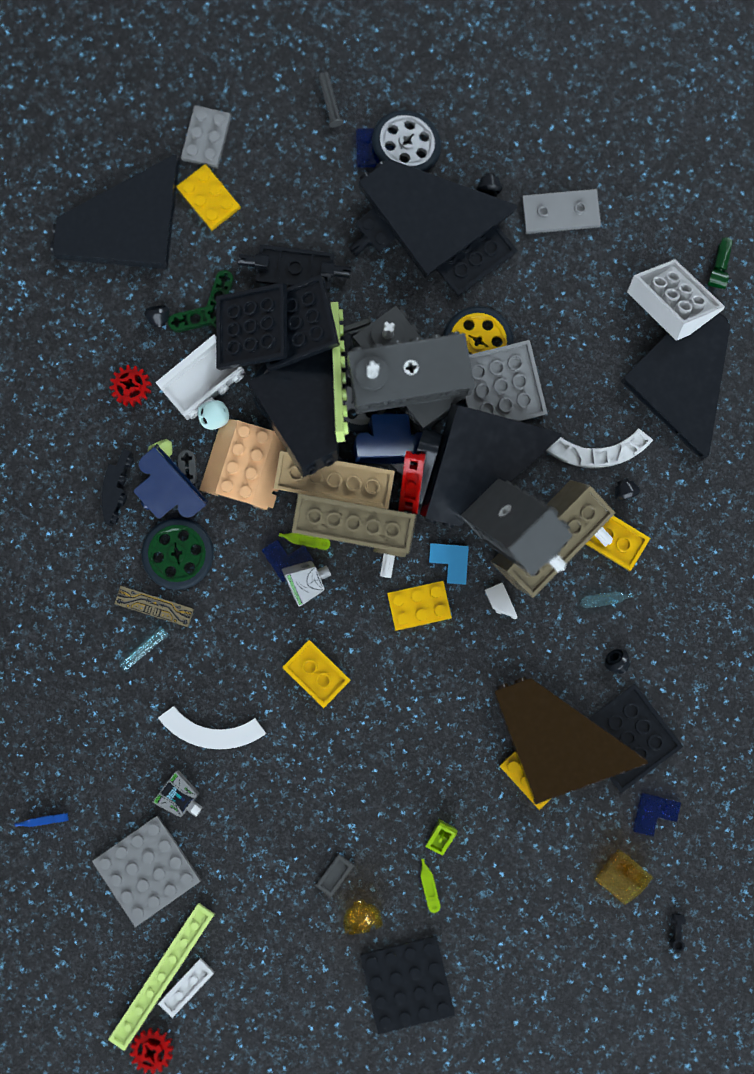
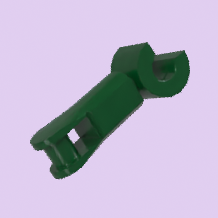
[708,237,733,289]

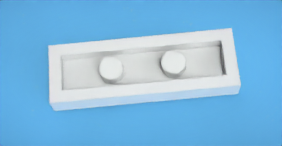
[158,958,215,1018]

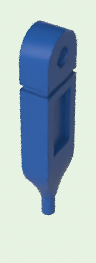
[15,813,69,827]

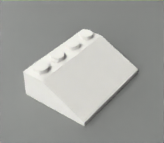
[627,259,725,341]

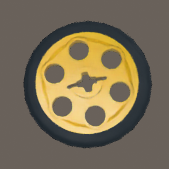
[443,306,514,354]

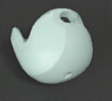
[197,400,229,430]

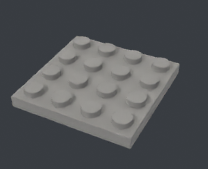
[465,340,548,421]
[92,816,201,927]

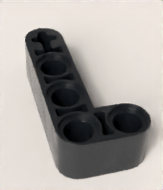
[406,429,443,507]

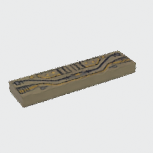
[115,586,194,627]

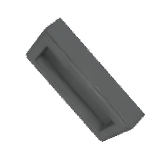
[315,853,355,898]

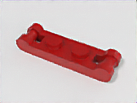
[398,451,426,514]

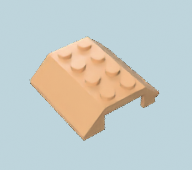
[199,419,286,510]

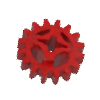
[109,365,152,407]
[129,1028,174,1074]

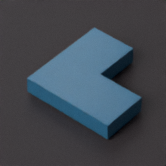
[429,543,469,585]

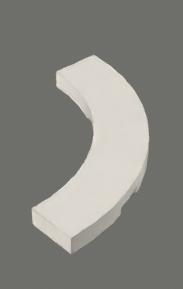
[546,428,653,468]
[158,706,267,749]

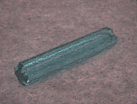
[119,627,168,671]

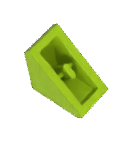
[425,819,458,856]

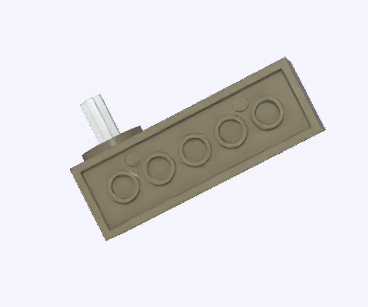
[491,480,615,598]
[292,494,417,578]

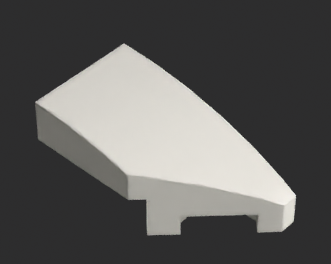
[485,583,517,619]

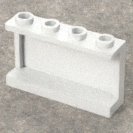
[155,335,245,420]

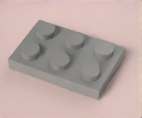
[181,105,231,168]

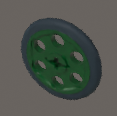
[141,518,214,590]

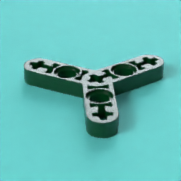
[168,270,234,332]

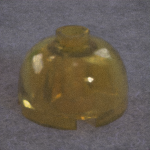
[343,900,383,935]

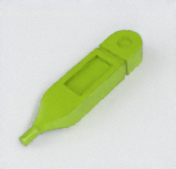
[279,532,330,550]
[420,858,440,913]

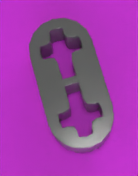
[178,450,197,485]

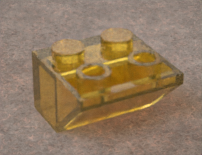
[594,849,654,905]

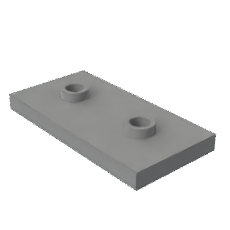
[522,189,601,234]

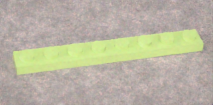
[331,302,348,442]
[108,903,215,1051]

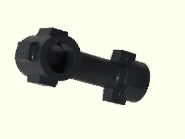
[669,913,686,953]

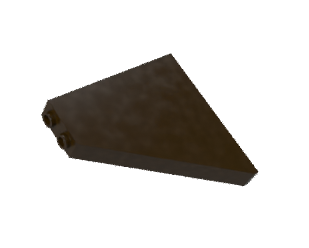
[493,677,648,804]

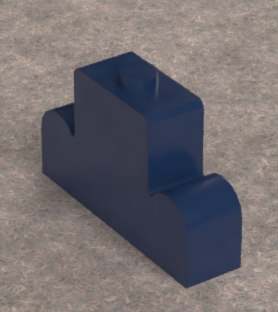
[352,412,423,464]
[134,444,208,519]

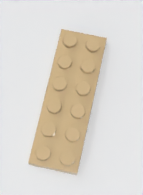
[274,451,395,509]

